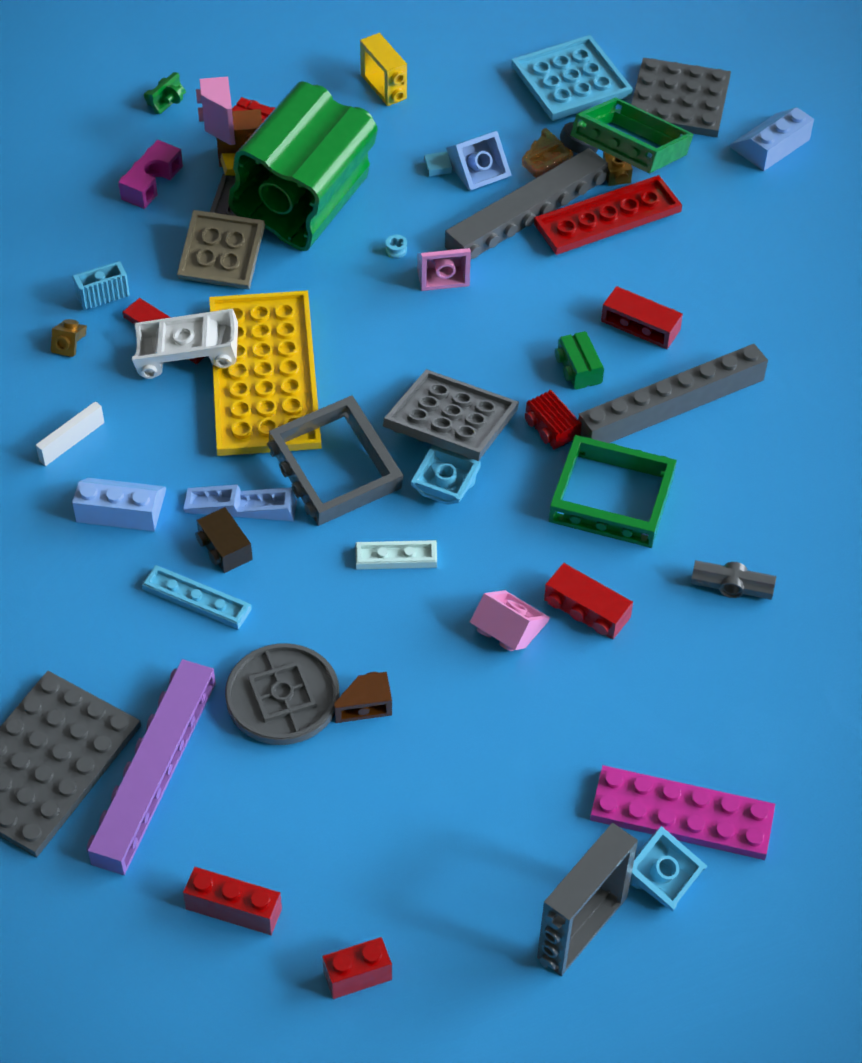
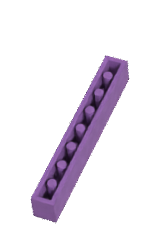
[86,659,216,876]

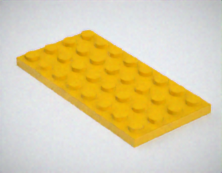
[209,290,322,456]

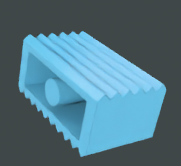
[73,261,130,310]

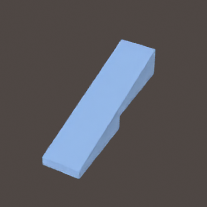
[184,485,297,521]

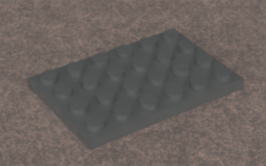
[0,671,141,858]

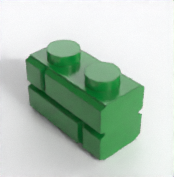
[555,331,604,390]

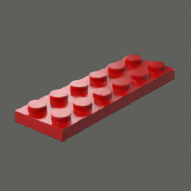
[534,175,682,255]

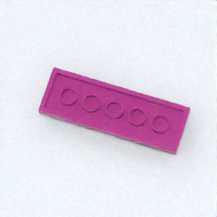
[590,765,775,860]

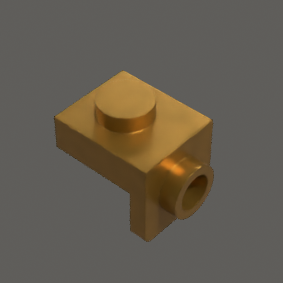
[51,319,87,357]

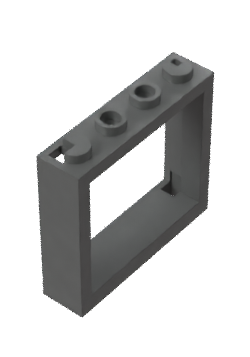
[267,395,404,526]
[537,823,638,976]

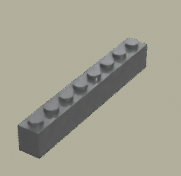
[445,148,608,259]
[578,344,768,443]

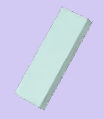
[356,540,437,569]

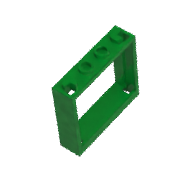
[570,97,694,174]
[549,435,677,548]

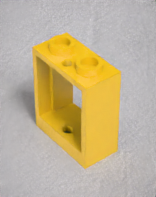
[360,33,407,106]

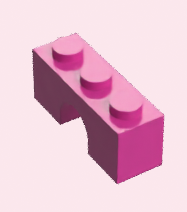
[118,140,183,209]

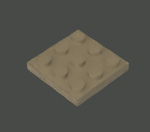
[177,210,265,290]

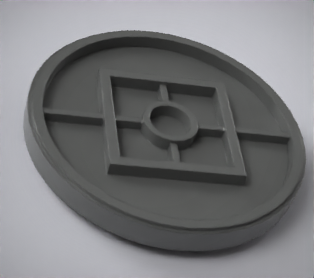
[225,643,339,745]

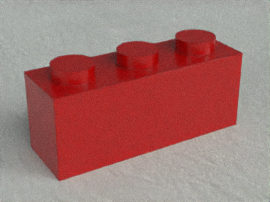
[601,286,683,349]
[544,563,633,639]
[183,866,282,935]

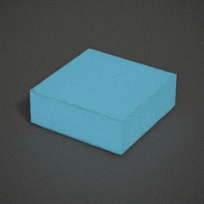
[424,152,452,176]

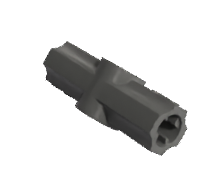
[691,560,776,600]

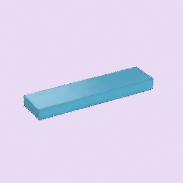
[142,565,252,630]

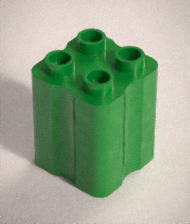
[228,81,378,251]

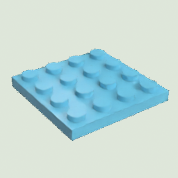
[511,35,633,121]

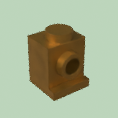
[603,151,633,186]

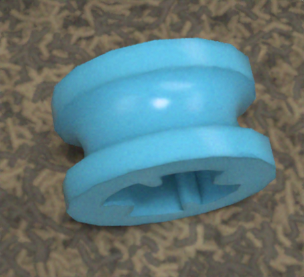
[386,235,407,258]

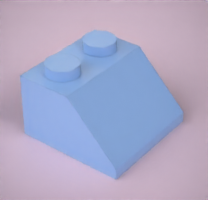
[446,131,512,191]

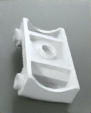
[132,309,238,379]

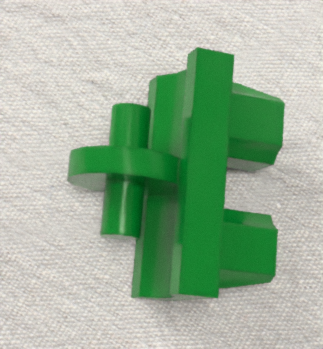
[144,72,186,114]

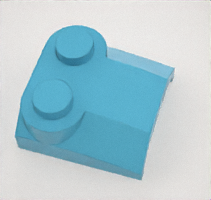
[411,445,481,505]
[630,826,707,911]

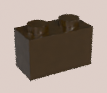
[195,507,253,573]

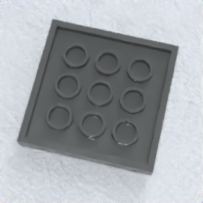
[631,57,731,137]
[383,369,519,461]

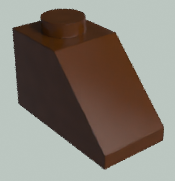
[334,672,392,723]

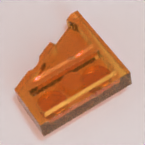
[522,128,573,178]

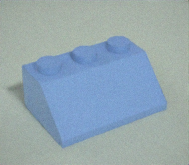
[730,107,814,171]
[72,478,166,531]

